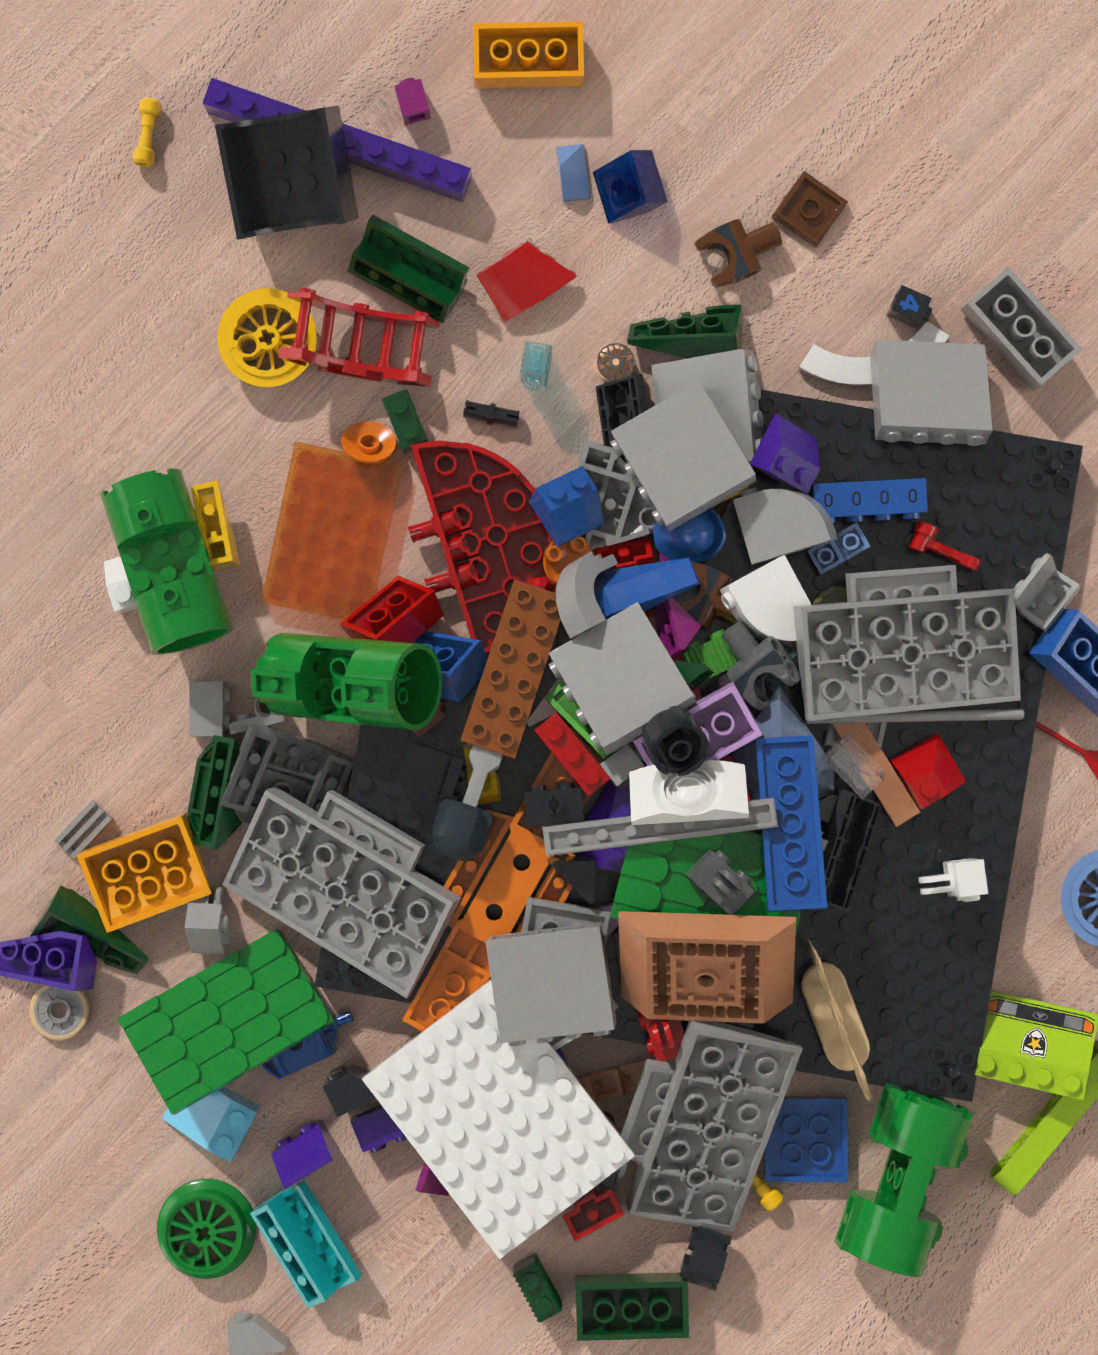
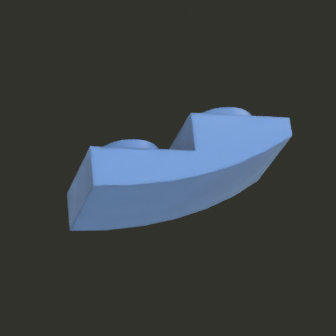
[807,522,871,575]

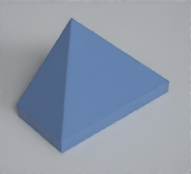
[556,144,590,202]

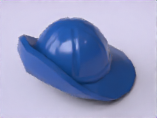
[653,508,726,563]

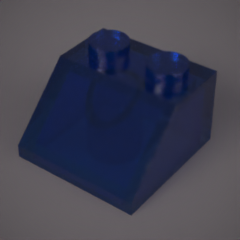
[593,150,668,224]

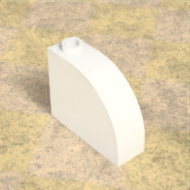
[720,555,811,644]

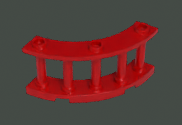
[278,288,440,387]

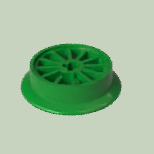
[157,1179,256,1279]

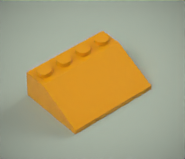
[77,812,212,933]

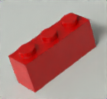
[534,712,611,797]

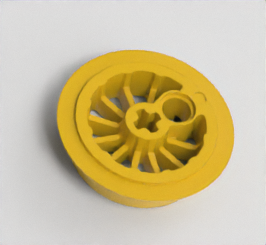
[217,288,317,387]

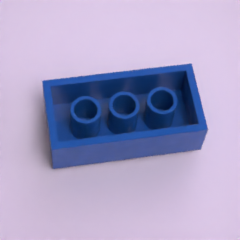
[1029,609,1098,717]

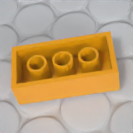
[473,21,584,89]

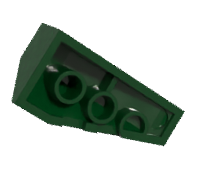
[627,305,742,358]
[30,885,149,974]

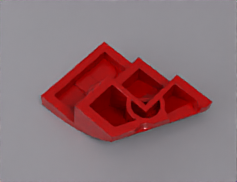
[476,240,577,322]

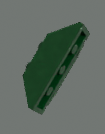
[187,735,242,849]

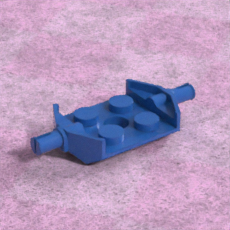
[261,1010,354,1079]

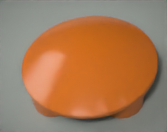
[543,537,595,586]

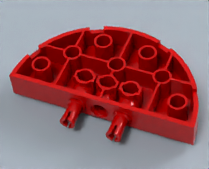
[408,441,553,654]

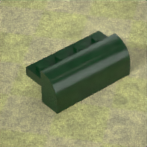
[347,215,470,324]

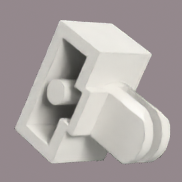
[918,858,988,902]

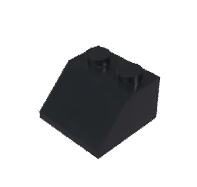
[323,1065,376,1117]

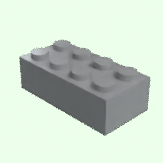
[961,267,1082,391]

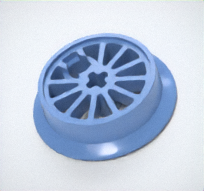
[1061,850,1098,947]

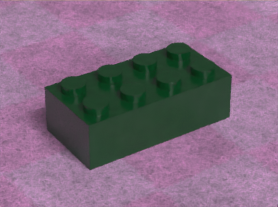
[575,1272,689,1341]

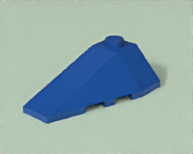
[594,558,700,627]

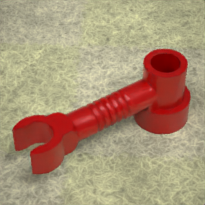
[909,520,981,571]

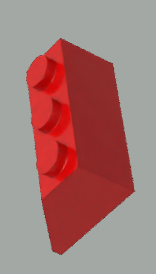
[340,575,444,643]

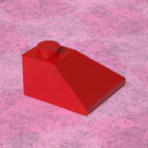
[889,733,966,809]

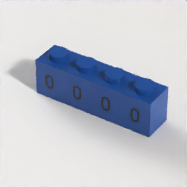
[810,478,928,523]

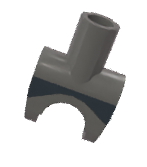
[721,621,800,710]

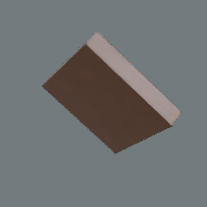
[772,171,848,248]

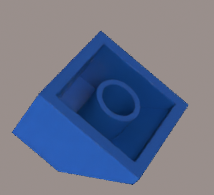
[529,466,604,548]

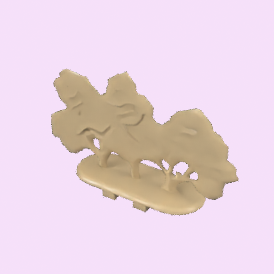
[801,939,871,1101]

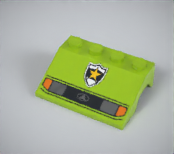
[975,990,1098,1100]

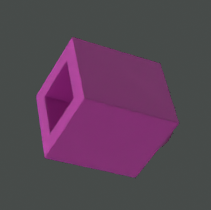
[395,78,431,125]

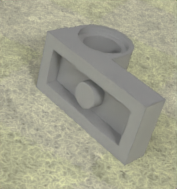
[229,697,288,734]

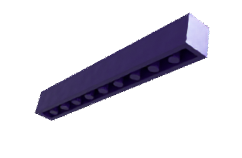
[202,78,472,202]

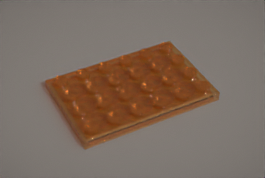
[261,442,403,620]

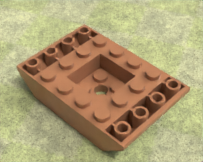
[618,911,796,1023]

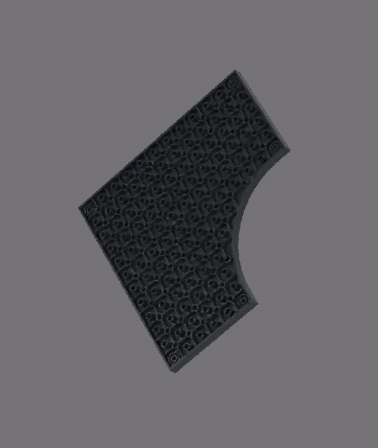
[314,389,1083,1102]

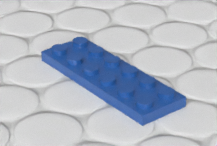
[755,735,827,912]

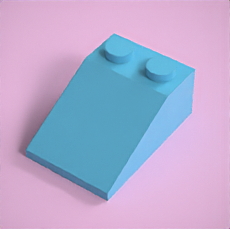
[162,1087,261,1162]

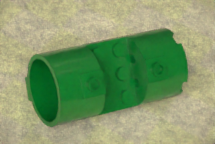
[101,468,233,655]
[251,633,442,730]
[834,1083,974,1277]

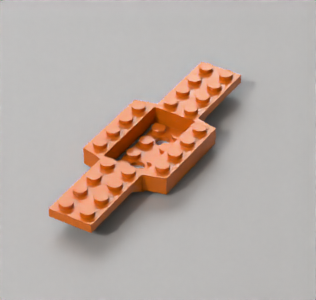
[402,726,603,1032]

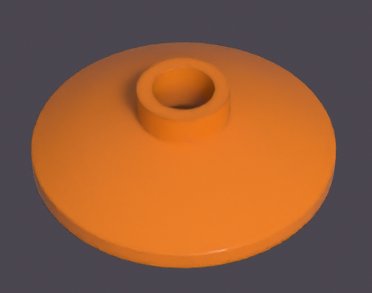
[341,421,396,464]

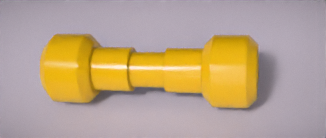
[132,97,162,167]
[752,1174,783,1211]

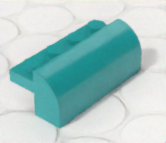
[250,1180,362,1309]

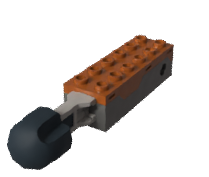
[432,577,561,861]

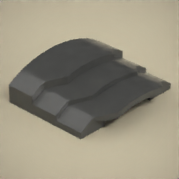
[220,724,354,823]

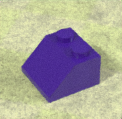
[750,414,820,494]
[271,1120,339,1189]

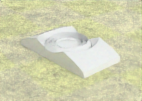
[629,760,749,825]

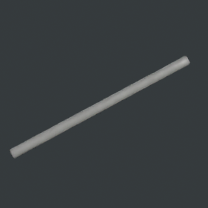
[804,709,1024,724]

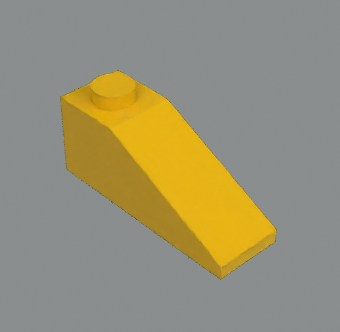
[191,480,240,571]

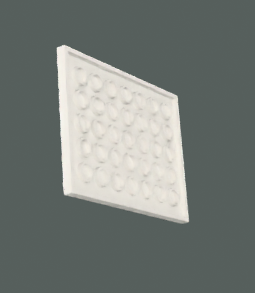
[362,980,635,1259]

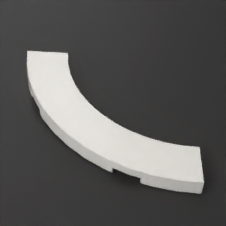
[798,321,949,386]

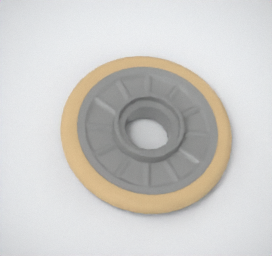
[29,985,90,1040]

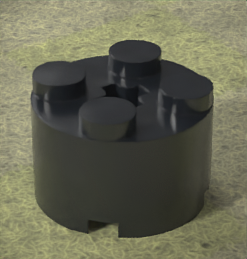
[642,706,709,776]
[679,1226,732,1291]

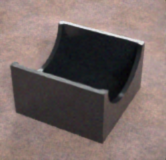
[215,106,359,240]

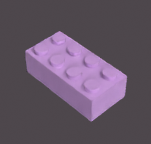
[633,682,762,766]

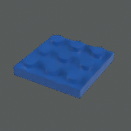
[764,1097,848,1182]

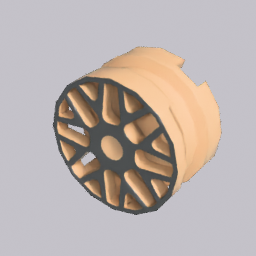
[596,343,635,383]

